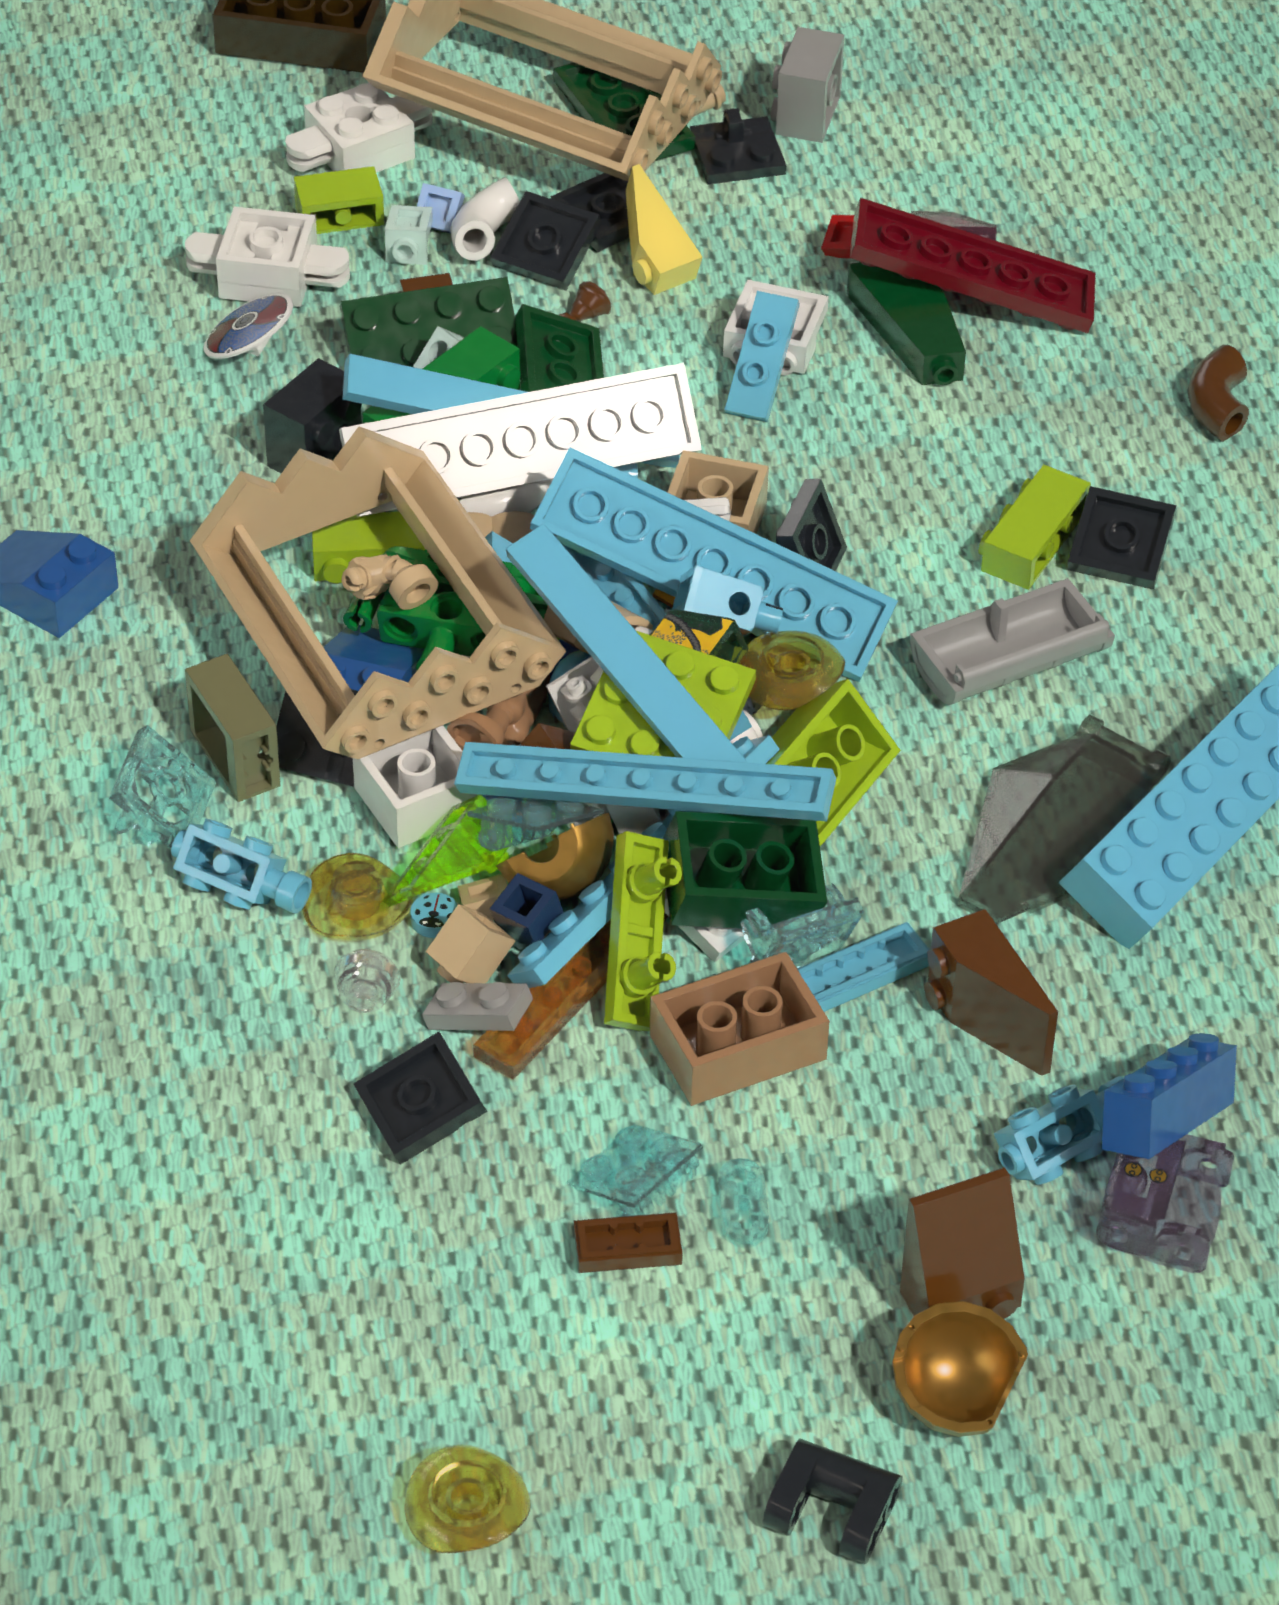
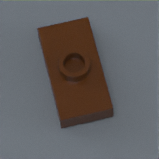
[574,1212,683,1273]

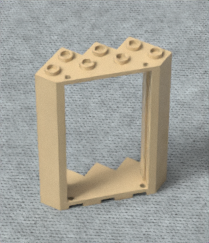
[363,0,722,181]
[190,426,566,759]

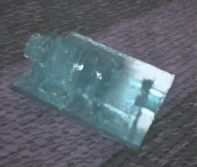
[467,798,604,851]
[566,1124,703,1217]

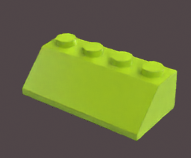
[722,679,901,847]

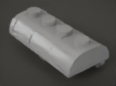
[910,578,1115,705]

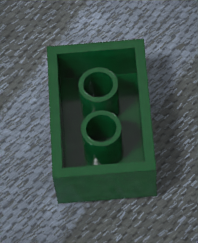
[663,811,828,932]

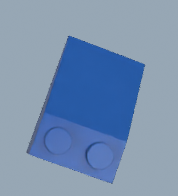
[0,530,119,638]
[323,625,424,691]

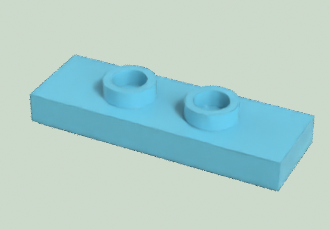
[725,291,800,422]
[797,922,930,1012]

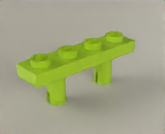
[604,831,682,1031]

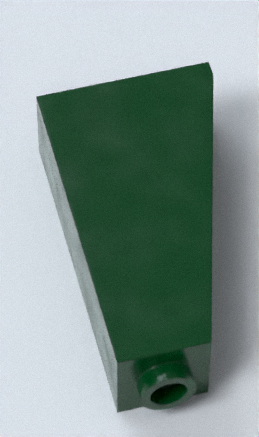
[847,262,966,385]

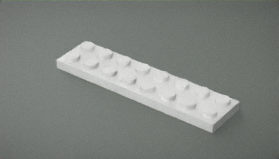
[339,363,702,517]

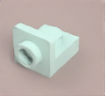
[385,205,433,265]

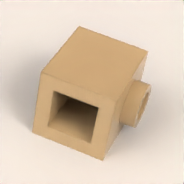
[426,904,515,983]

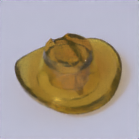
[739,630,845,710]
[302,853,413,941]
[405,1445,531,1553]

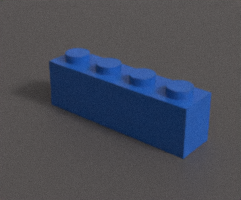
[1102,1033,1237,1159]

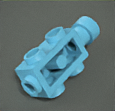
[171,819,312,914]
[993,1076,1124,1185]

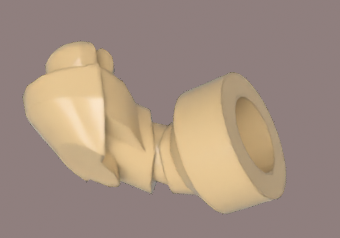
[342,554,438,610]

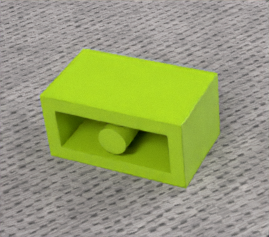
[294,166,385,234]

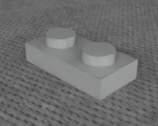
[422,982,533,1031]

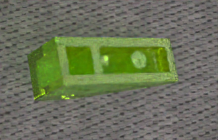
[383,794,518,907]

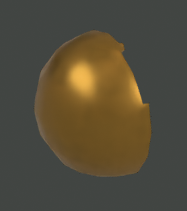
[496,813,614,900]
[892,1301,1028,1437]

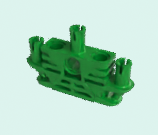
[343,546,548,670]

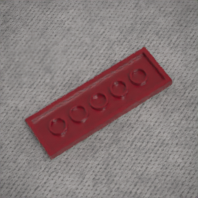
[850,197,1096,333]

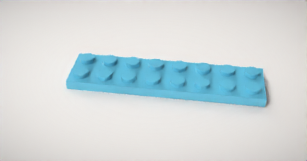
[530,447,898,682]

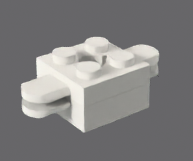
[286,82,432,172]
[185,206,350,307]

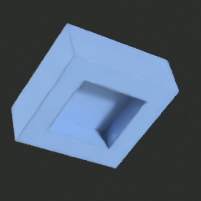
[417,183,465,234]

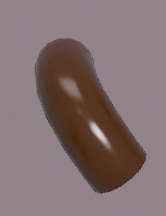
[1187,345,1249,442]

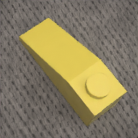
[625,164,702,295]

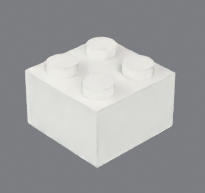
[353,725,482,848]

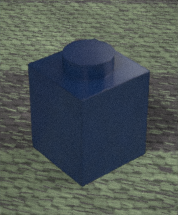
[489,873,564,951]

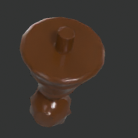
[559,281,611,322]

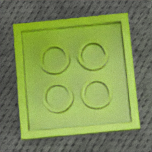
[570,630,756,757]

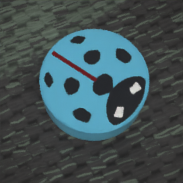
[410,893,458,938]

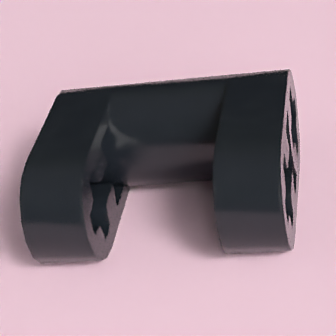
[763,1438,902,1564]

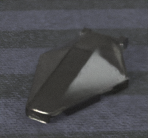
[958,714,1171,926]

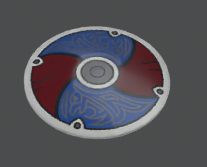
[203,293,293,359]

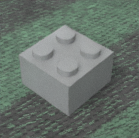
[771,27,844,143]

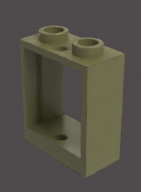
[185,653,281,802]

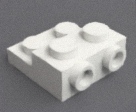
[723,280,829,375]

